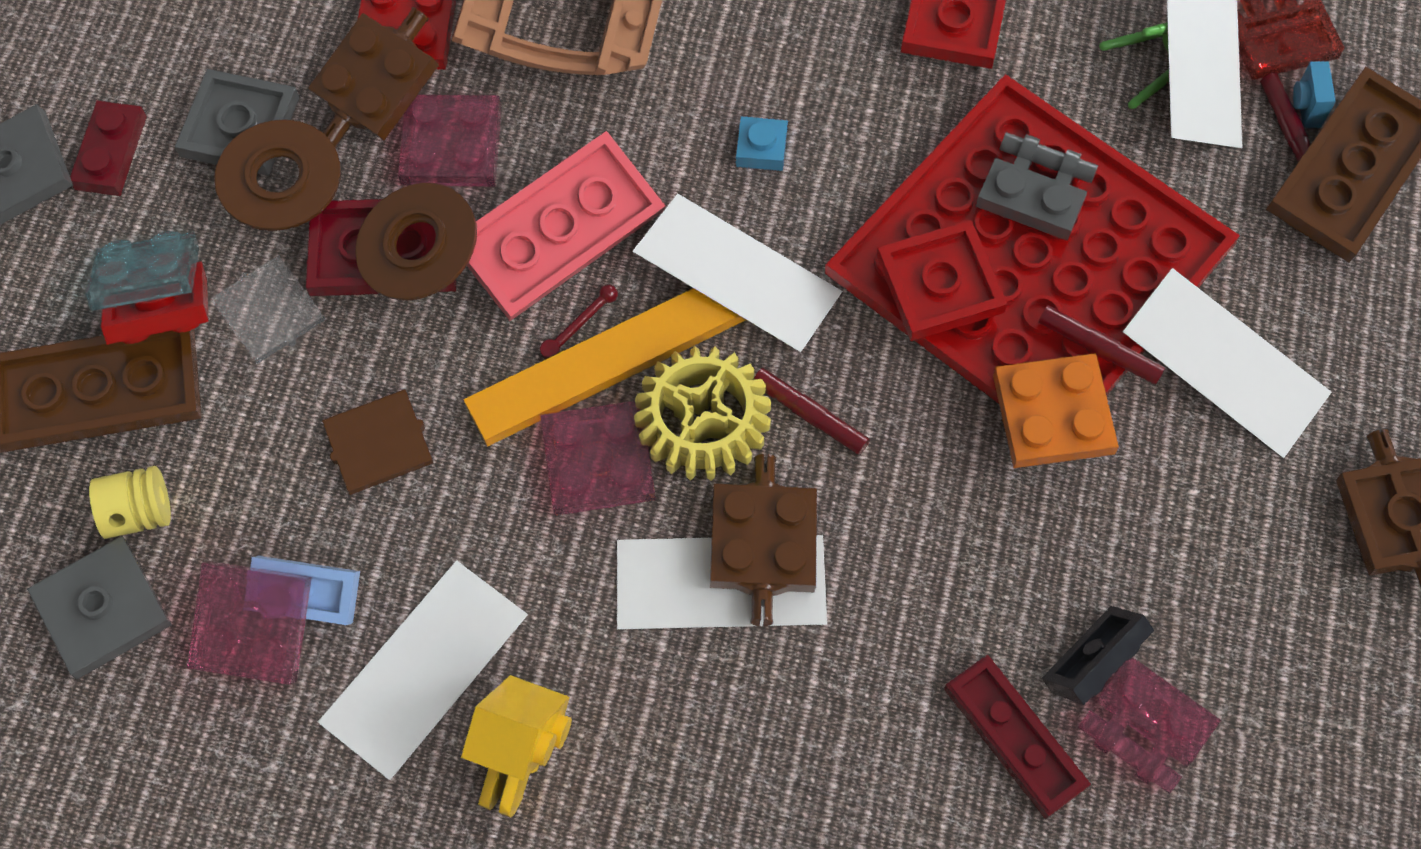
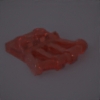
[1237,0,1345,80]

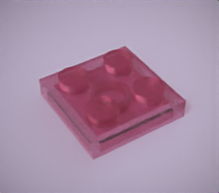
[398,95,502,187]
[540,401,656,516]
[187,561,312,685]

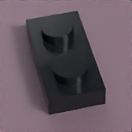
[1041,606,1155,705]

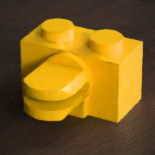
[461,675,572,818]

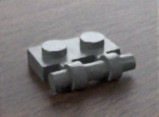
[976,132,1098,241]

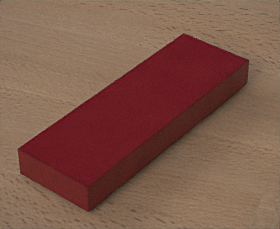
[944,654,1091,820]

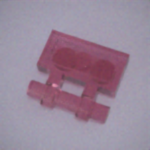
[1078,657,1221,794]

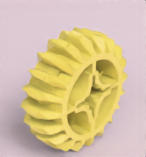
[634,345,771,481]

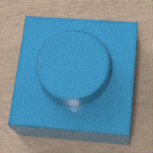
[1293,61,1336,128]
[736,116,788,171]

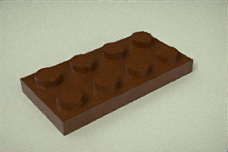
[1265,66,1421,263]
[0,329,202,453]

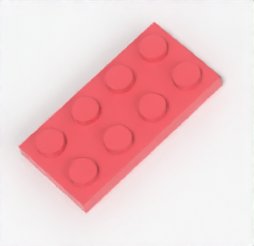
[467,131,665,321]

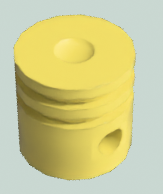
[89,466,171,539]

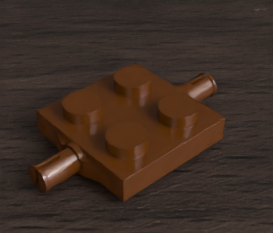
[308,7,439,148]
[1336,429,1421,587]
[710,454,817,626]

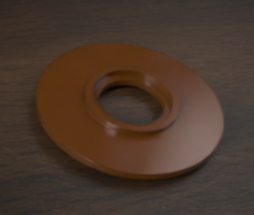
[214,120,341,231]
[356,183,477,301]

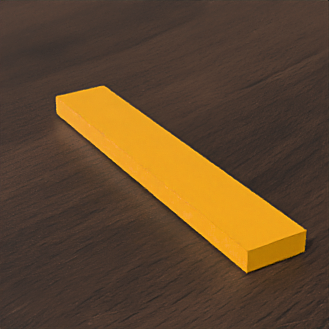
[463,288,746,447]

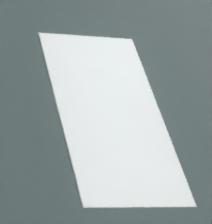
[1167,0,1242,148]
[632,194,843,352]
[1123,268,1331,458]
[617,535,827,629]
[318,560,528,780]

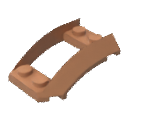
[452,0,662,75]

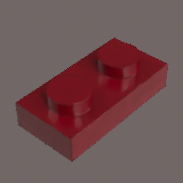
[70,100,147,197]

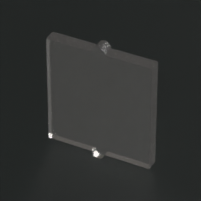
[210,255,326,364]

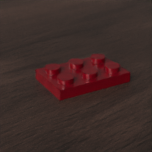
[306,199,457,296]

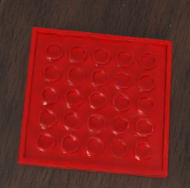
[825,74,1240,404]

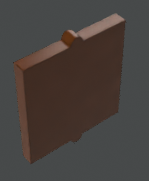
[322,389,434,495]

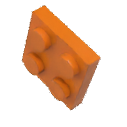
[993,353,1119,468]

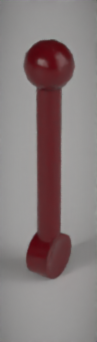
[540,284,618,360]

